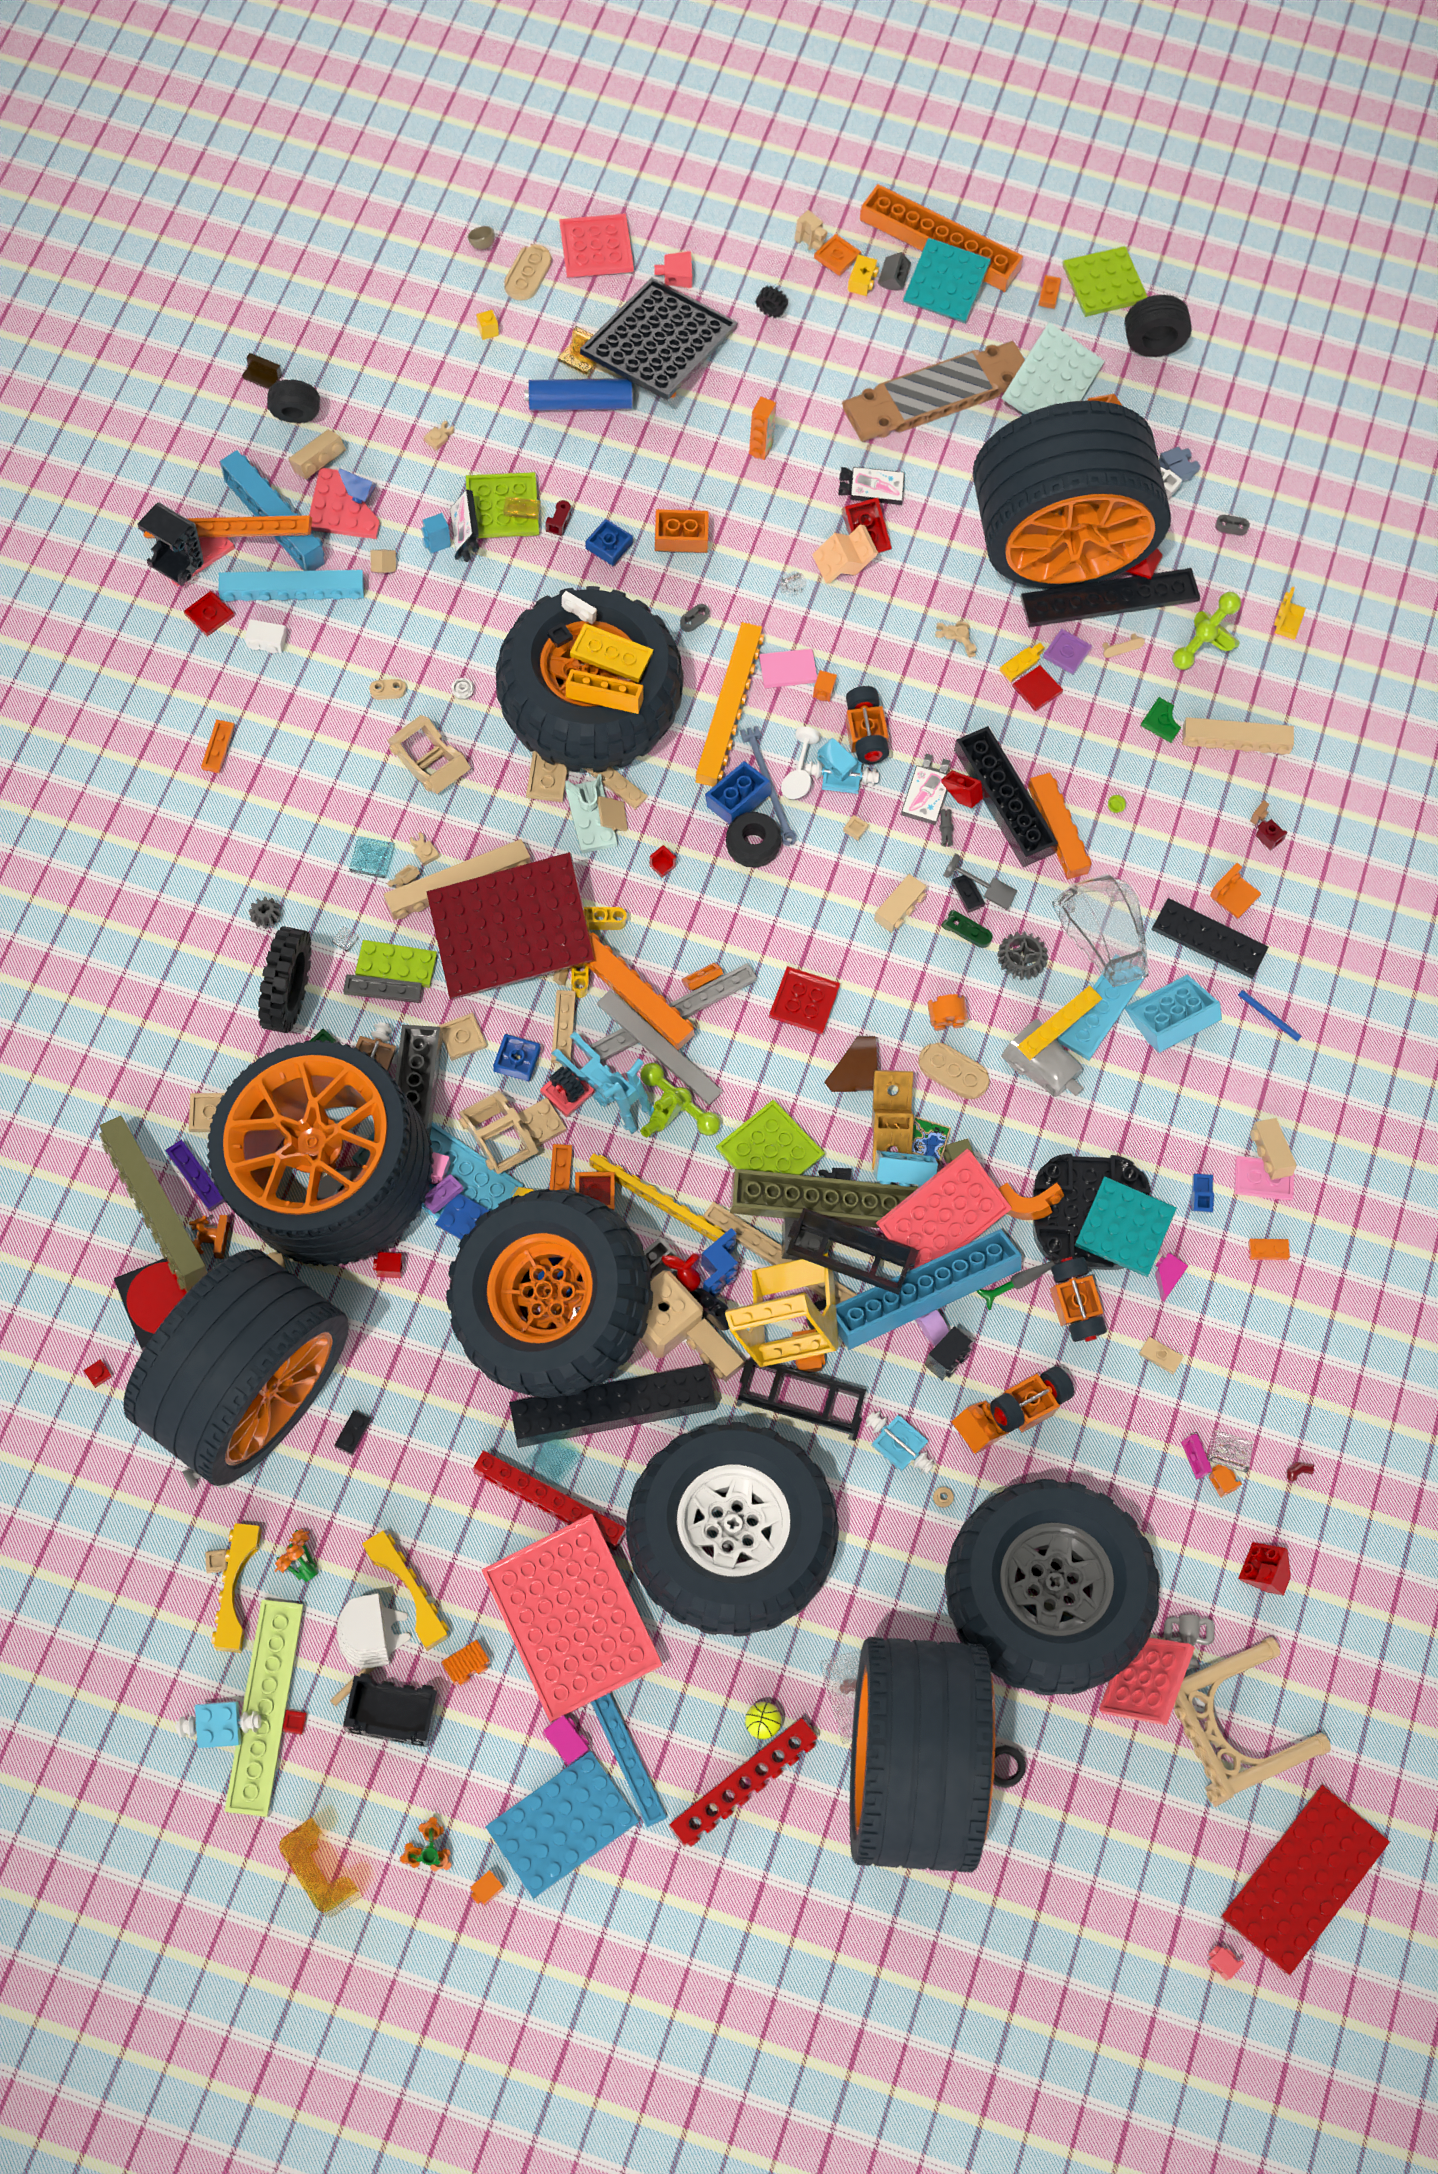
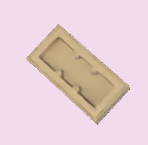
[1138,1337,1184,1374]

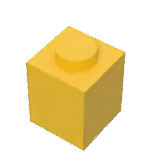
[476,310,499,340]

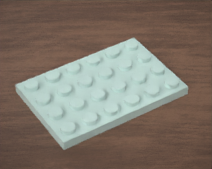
[1002,322,1104,414]

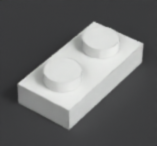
[562,591,597,624]

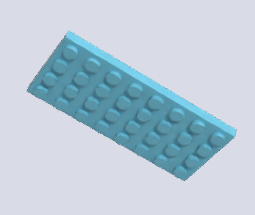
[352,1122,524,1220]

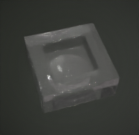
[332,926,359,952]

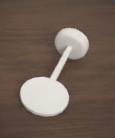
[781,727,821,800]

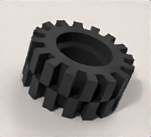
[755,286,789,318]

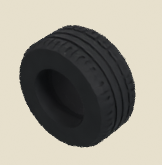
[1124,294,1192,357]

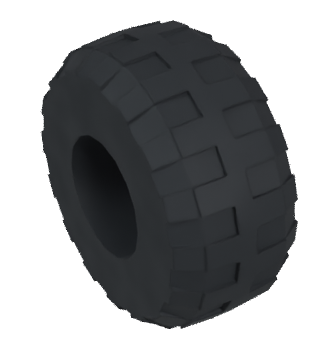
[267,379,320,424]
[726,812,781,868]

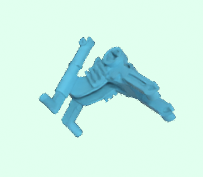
[551,1032,654,1134]

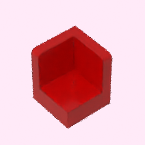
[649,845,676,878]

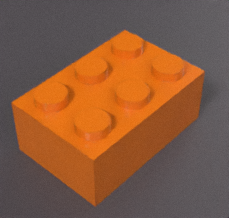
[655,509,709,553]

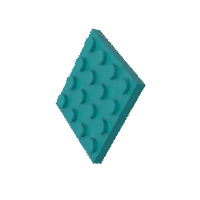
[903,238,991,324]
[1075,1176,1177,1277]

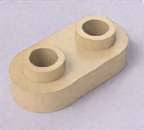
[369,679,406,700]

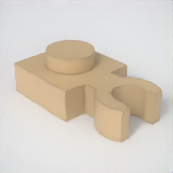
[423,421,454,451]
[410,832,439,867]

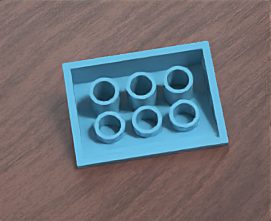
[1125,974,1222,1053]

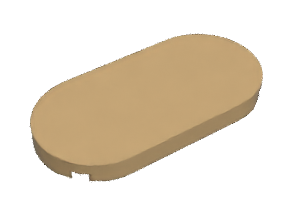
[504,244,552,300]
[918,1043,989,1099]

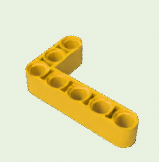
[571,907,627,998]

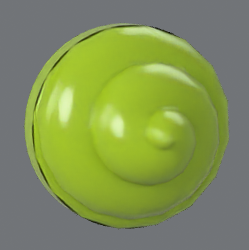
[1108,795,1126,813]

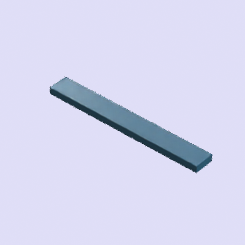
[591,1693,667,1828]

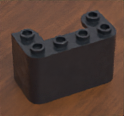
[137,502,203,586]
[343,1673,439,1747]

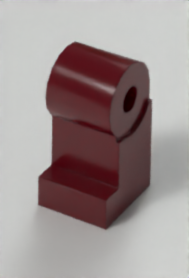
[545,500,571,537]

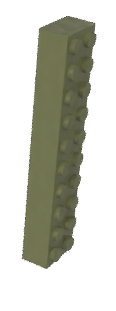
[99,1116,207,1292]
[730,1169,919,1228]

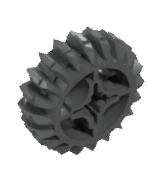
[997,931,1048,981]

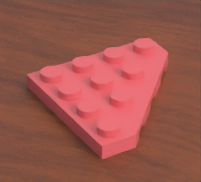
[309,468,380,539]

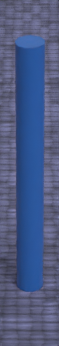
[1238,990,1302,1042]

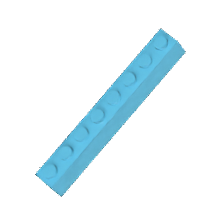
[218,570,364,602]

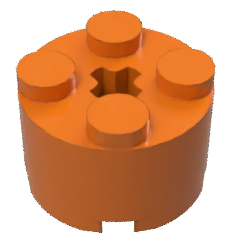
[927,994,968,1031]

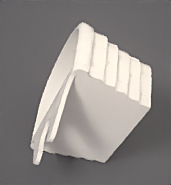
[337,1594,410,1669]

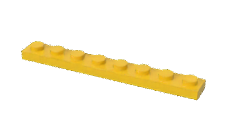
[589,1153,725,1242]

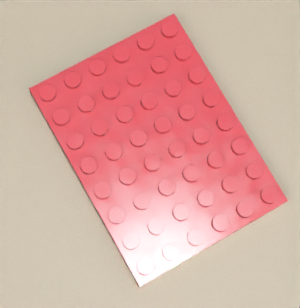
[482,1514,664,1722]

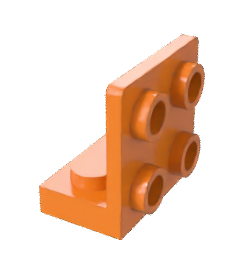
[1210,863,1261,919]

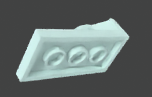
[565,774,617,854]

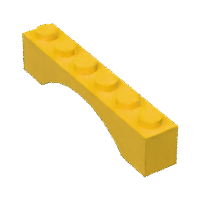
[211,1523,262,1653]
[362,1530,449,1651]

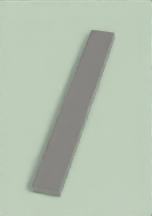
[597,990,722,1106]

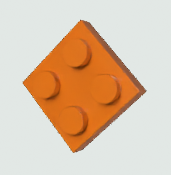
[814,234,861,276]

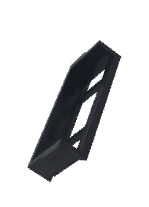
[786,1208,919,1295]
[736,1356,866,1442]

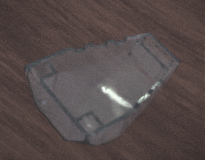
[1052,874,1149,987]

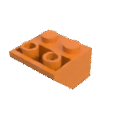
[951,1400,1010,1454]

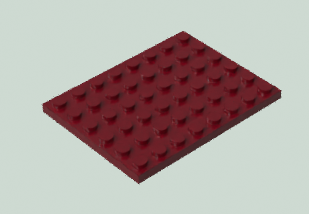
[426,852,596,1000]

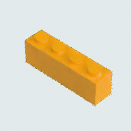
[566,669,643,714]

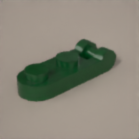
[941,910,993,948]

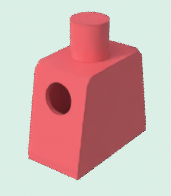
[654,251,692,288]

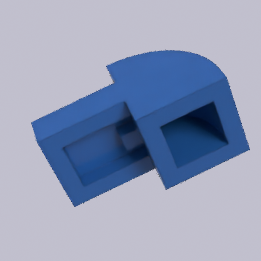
[1190,1173,1214,1213]

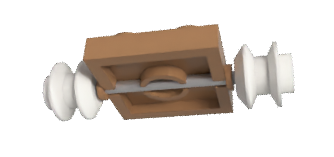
[356,1022,396,1071]

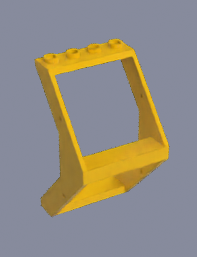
[725,1253,839,1367]

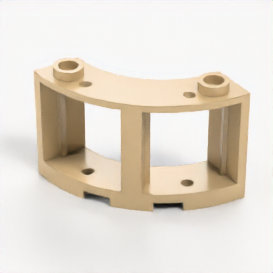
[387,715,471,794]
[458,1091,539,1174]

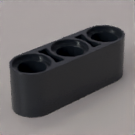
[690,1288,730,1331]

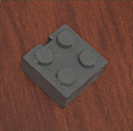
[782,1217,824,1260]

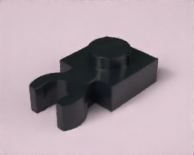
[818,1168,852,1180]

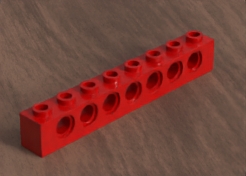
[473,1450,626,1551]
[669,1718,817,1848]

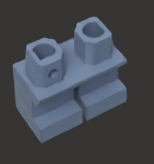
[1159,446,1200,482]

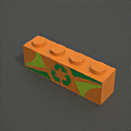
[749,396,777,460]

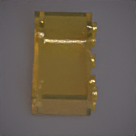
[279,1817,363,1917]

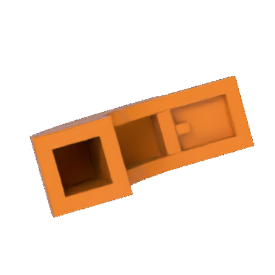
[998,1183,1064,1220]

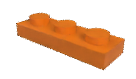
[201,719,235,773]

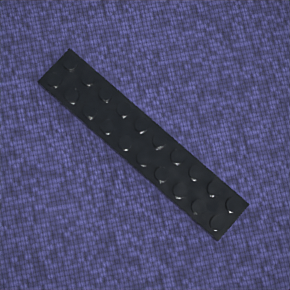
[1020,568,1201,627]

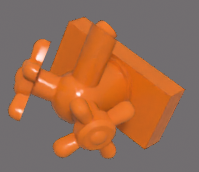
[189,1215,230,1259]

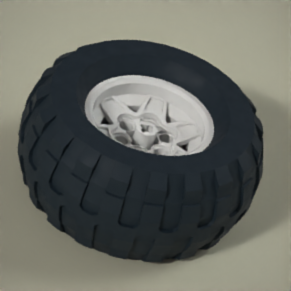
[626,1422,839,1636]

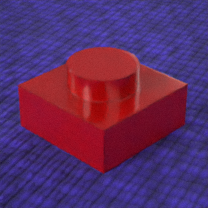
[83,1359,112,1388]

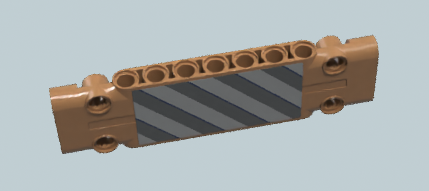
[842,341,1025,442]

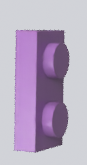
[423,1174,464,1214]

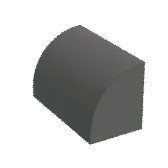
[878,252,911,290]

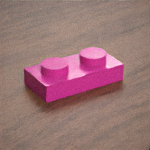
[1181,1434,1212,1479]

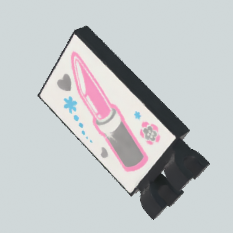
[838,467,905,505]
[450,489,479,562]

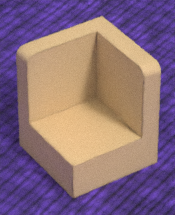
[370,549,396,573]

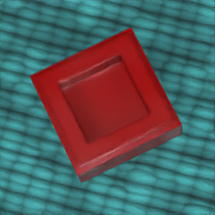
[282,1710,307,1735]

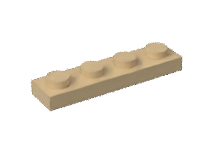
[583,766,648,810]
[551,990,576,1063]

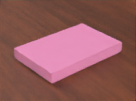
[759,649,817,688]
[1234,1156,1294,1201]

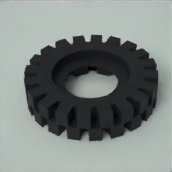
[258,926,312,1033]

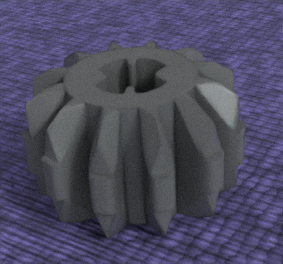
[249,897,282,929]

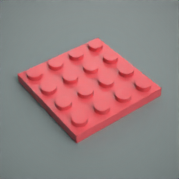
[559,214,634,277]
[1099,1638,1195,1726]

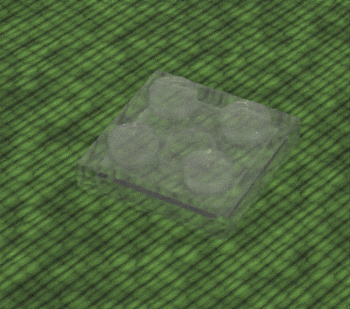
[1208,1430,1253,1473]

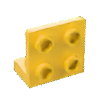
[1274,587,1306,640]

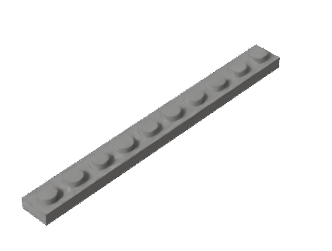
[584,963,757,1063]

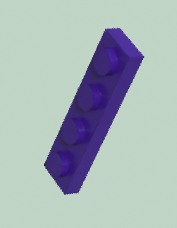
[165,1139,225,1212]

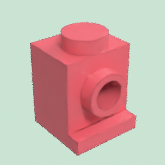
[1207,1945,1244,1981]

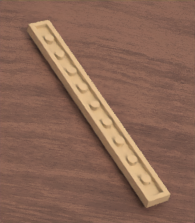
[703,1202,857,1304]

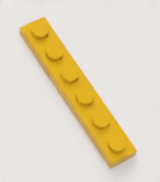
[1017,985,1103,1060]

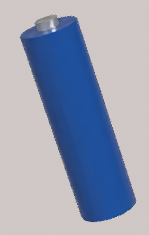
[524,378,633,411]

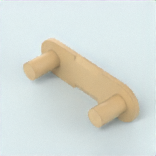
[1102,634,1145,658]

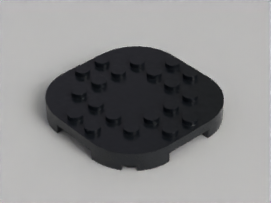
[1032,1153,1151,1270]

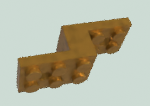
[871,1070,914,1170]

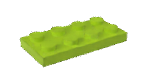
[355,940,437,988]

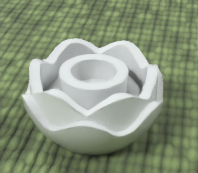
[451,678,474,699]

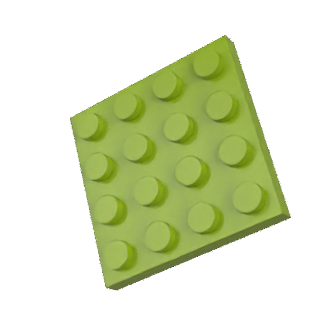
[1062,246,1148,317]
[465,472,539,538]
[716,1099,825,1175]

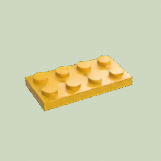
[570,623,653,683]

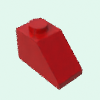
[941,770,983,808]

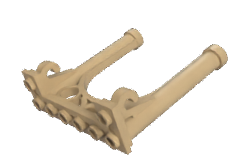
[1174,1637,1331,1807]

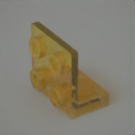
[558,326,597,374]

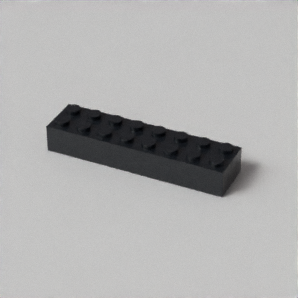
[954,726,1058,867]

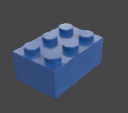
[705,761,772,825]

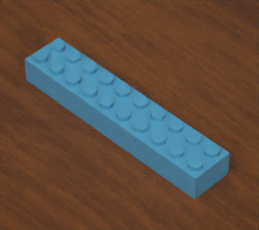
[836,1229,1021,1350]

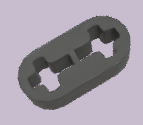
[1215,515,1250,536]
[680,604,710,632]

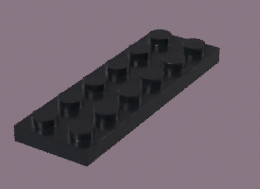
[1151,898,1269,979]

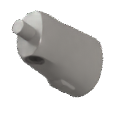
[1001,1019,1083,1097]

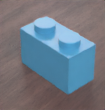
[421,513,451,554]

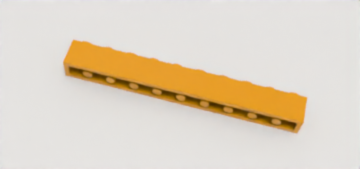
[695,622,764,787]

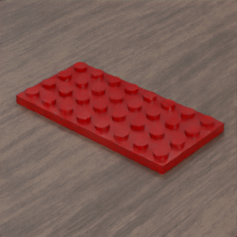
[1220,1785,1390,1976]

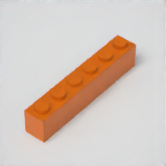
[1028,772,1091,880]

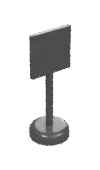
[943,853,1017,910]

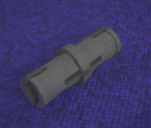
[939,809,954,847]

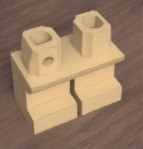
[794,210,828,251]

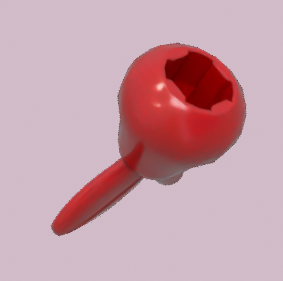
[661,1253,701,1292]

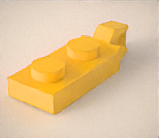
[999,643,1045,683]

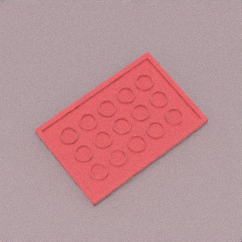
[876,1149,1012,1270]

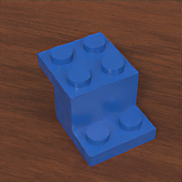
[701,1228,738,1297]

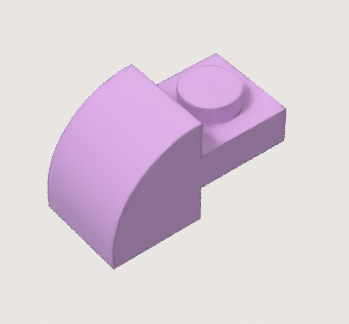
[915,1310,949,1346]

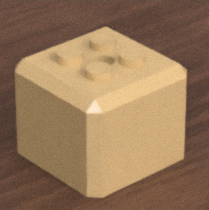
[639,1271,703,1358]

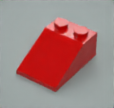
[841,497,892,553]

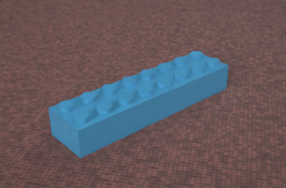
[220,450,325,571]

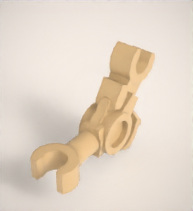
[935,621,977,658]

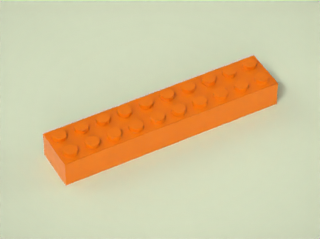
[860,184,1023,292]

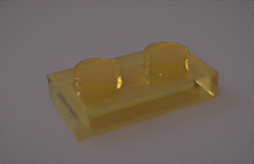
[503,497,541,520]

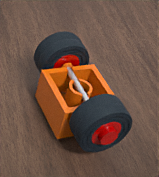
[845,686,889,764]
[1050,1257,1107,1342]
[990,1366,1074,1433]

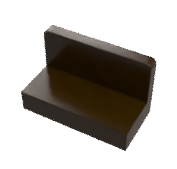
[242,352,282,389]

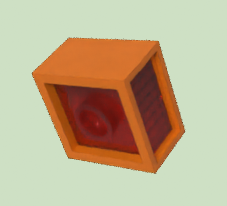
[575,1172,615,1211]

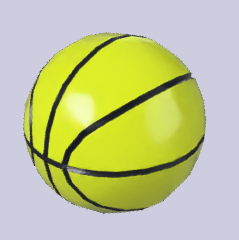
[745,1702,782,1740]

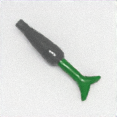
[977,1260,1055,1310]

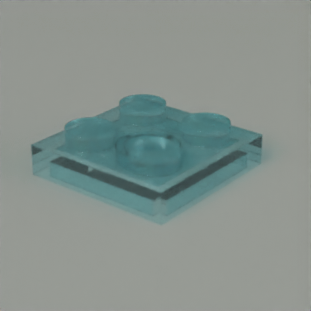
[349,836,395,879]
[526,1438,583,1487]

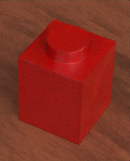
[373,1252,403,1278]

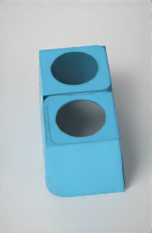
[817,738,857,781]

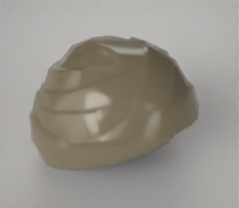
[467,226,495,250]

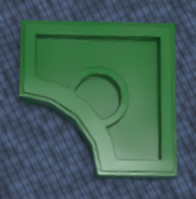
[1140,697,1181,743]

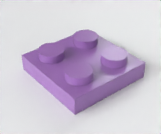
[1043,628,1092,675]

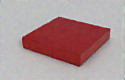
[183,591,235,637]
[1012,665,1063,711]

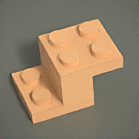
[812,525,878,584]

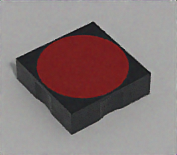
[113,1258,187,1352]

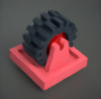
[540,1066,594,1118]

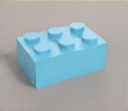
[873,1150,938,1187]

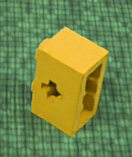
[847,254,879,296]

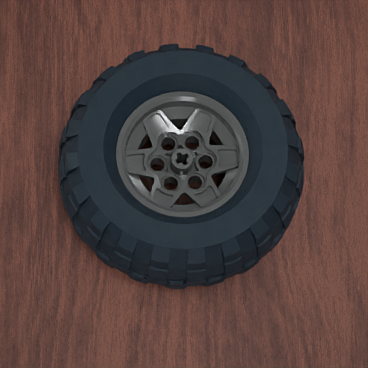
[945,1479,1160,1696]

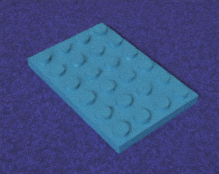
[485,1751,639,1899]

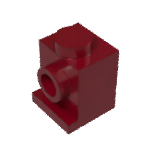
[1255,819,1288,851]

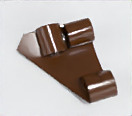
[824,1036,878,1092]

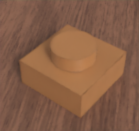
[1250,800,1269,825]

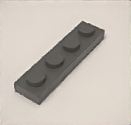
[343,974,422,1003]

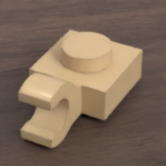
[387,864,420,889]

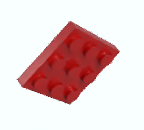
[769,966,841,1035]

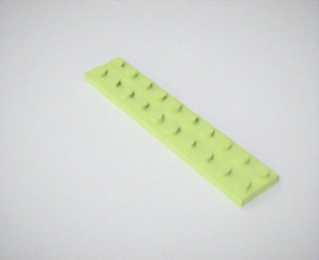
[225,1600,304,1817]

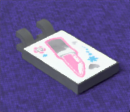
[901,754,950,825]

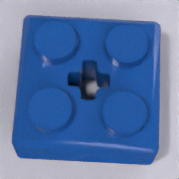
[585,519,633,566]
[493,1034,541,1082]

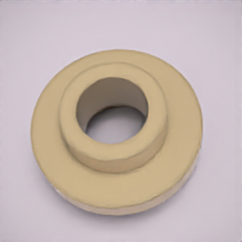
[933,1487,953,1508]

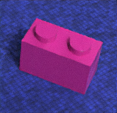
[543,1715,589,1767]

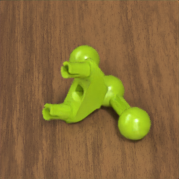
[1172,591,1241,670]
[640,1063,721,1138]

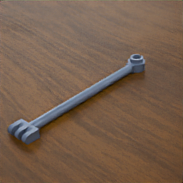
[740,726,797,846]

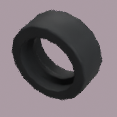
[993,1745,1026,1788]

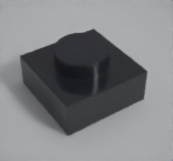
[547,622,573,648]

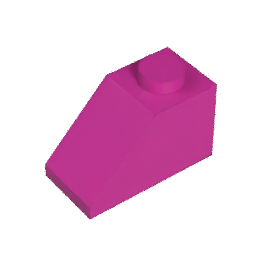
[1155,1253,1188,1301]

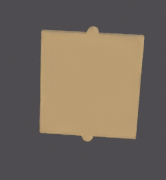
[597,796,628,832]

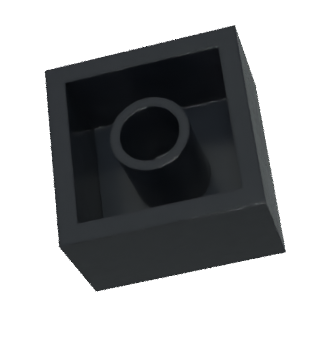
[924,1326,973,1381]

